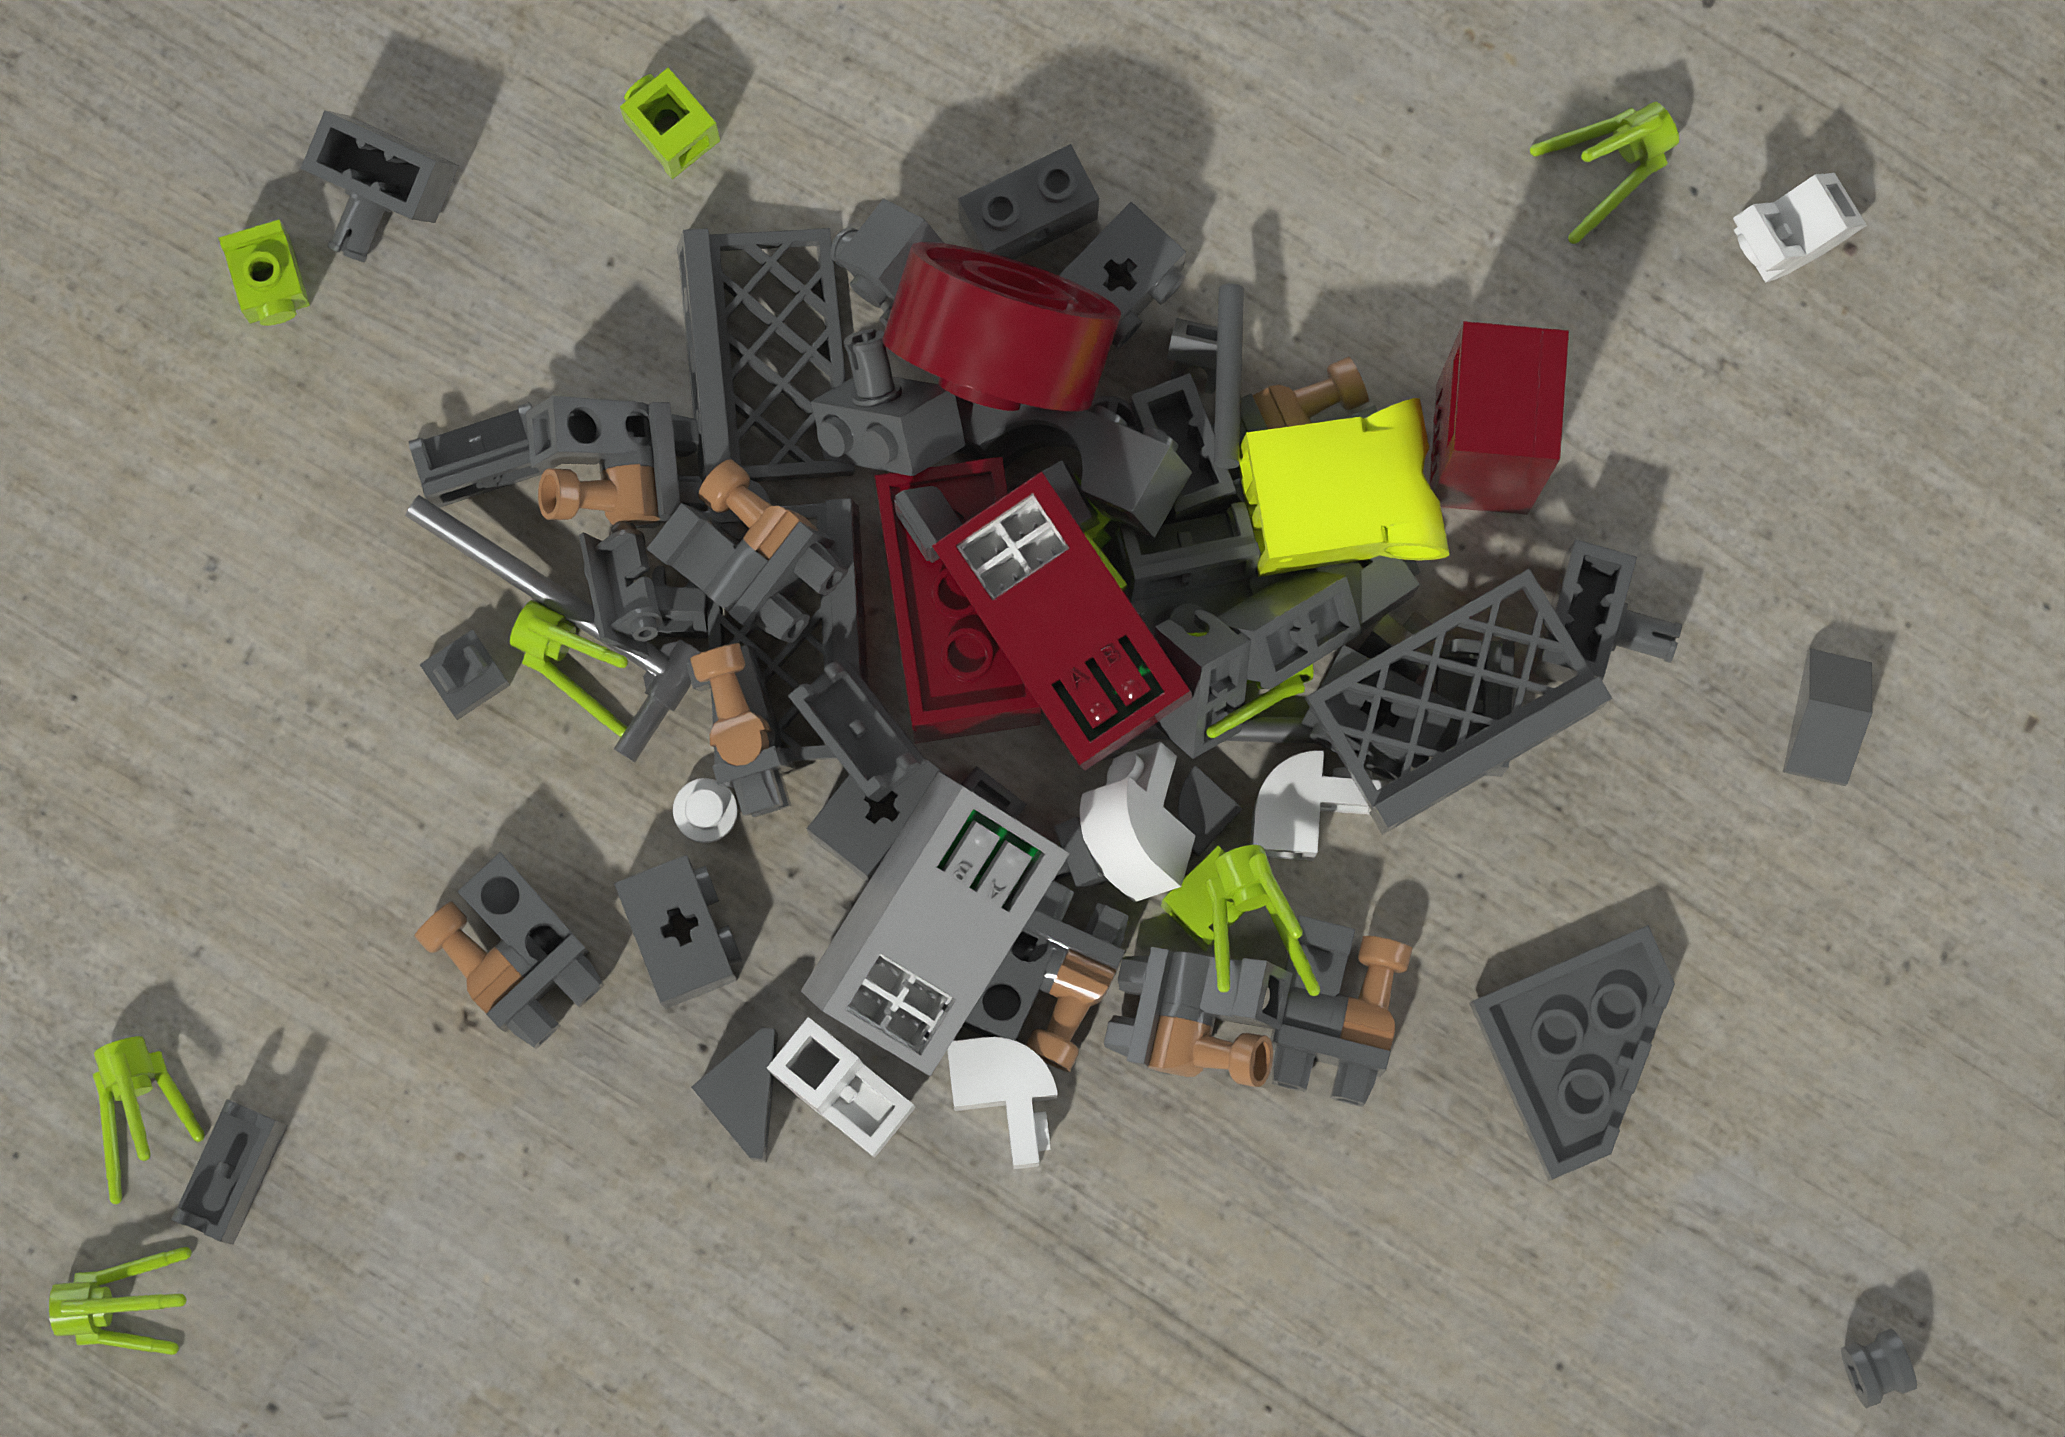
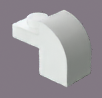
[1733,173,1867,283]
[1080,742,1195,902]
[1250,751,1387,861]
[767,1017,916,1158]
[947,1037,1058,1169]

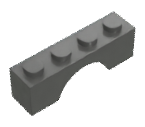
[955,395,1192,538]

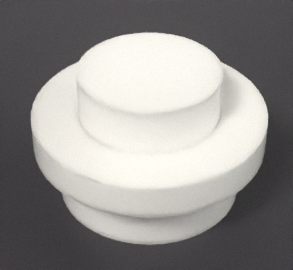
[673,778,738,843]

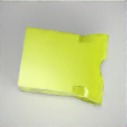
[1239,398,1450,577]

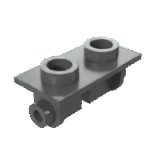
[579,522,662,659]

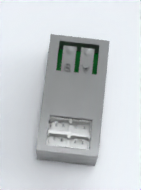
[801,772,1070,1076]

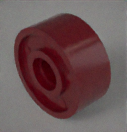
[882,242,1121,411]

